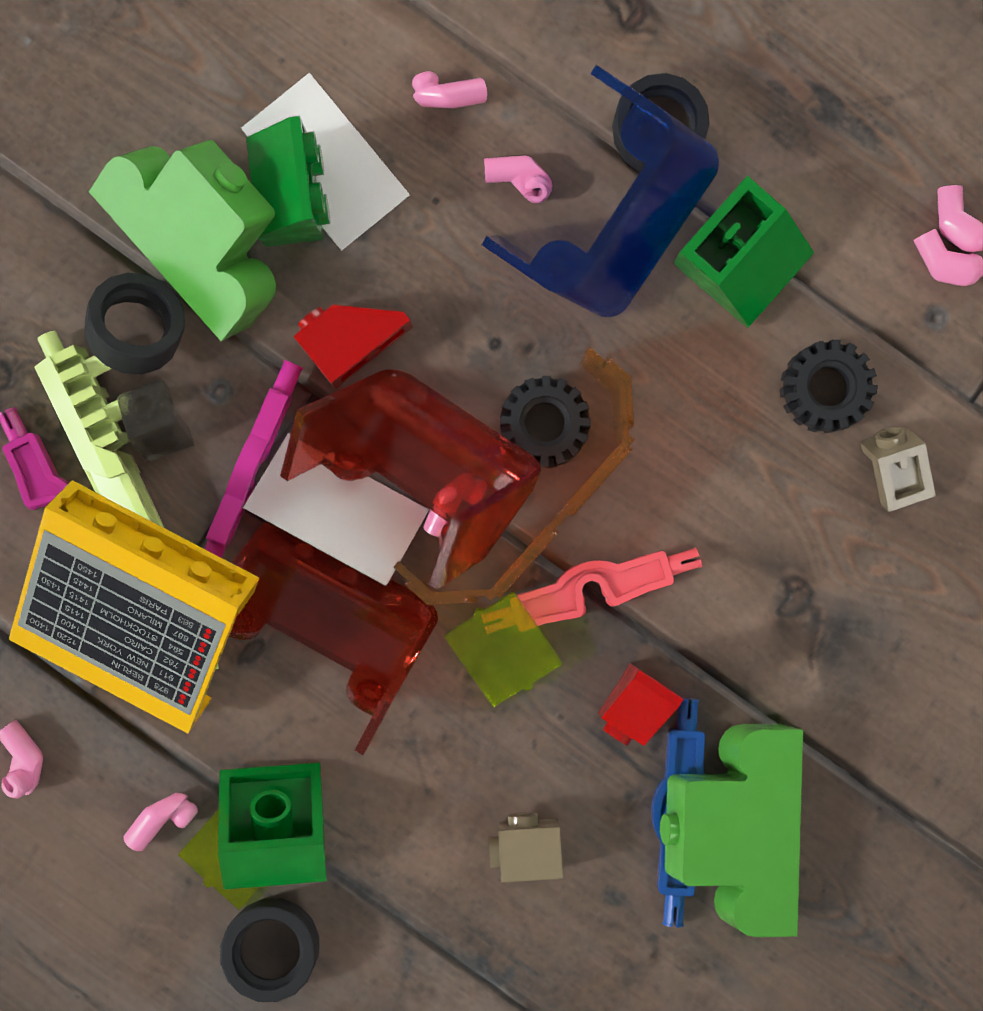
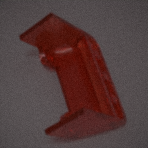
[280,369,541,590]
[229,521,438,755]

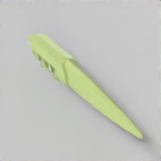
[35,331,219,669]

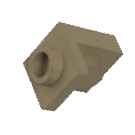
[861,426,936,512]

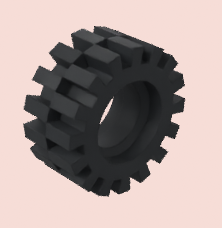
[780,339,878,433]
[500,376,591,469]

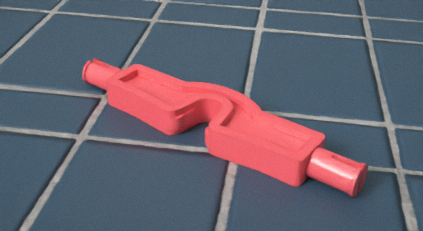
[481,547,702,634]

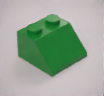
[218,762,327,890]

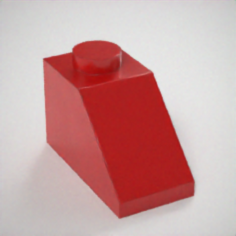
[293,304,413,389]
[598,663,684,746]

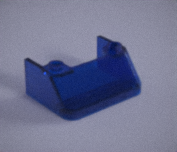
[481,65,719,317]

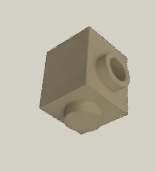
[489,812,563,883]

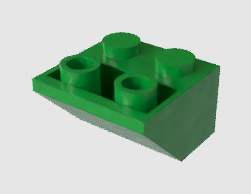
[246,116,331,247]
[673,175,814,329]

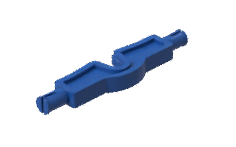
[651,697,705,928]

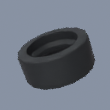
[612,73,710,176]
[84,272,185,375]
[220,898,319,1002]

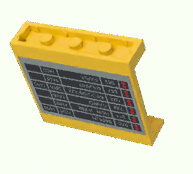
[9,480,260,734]

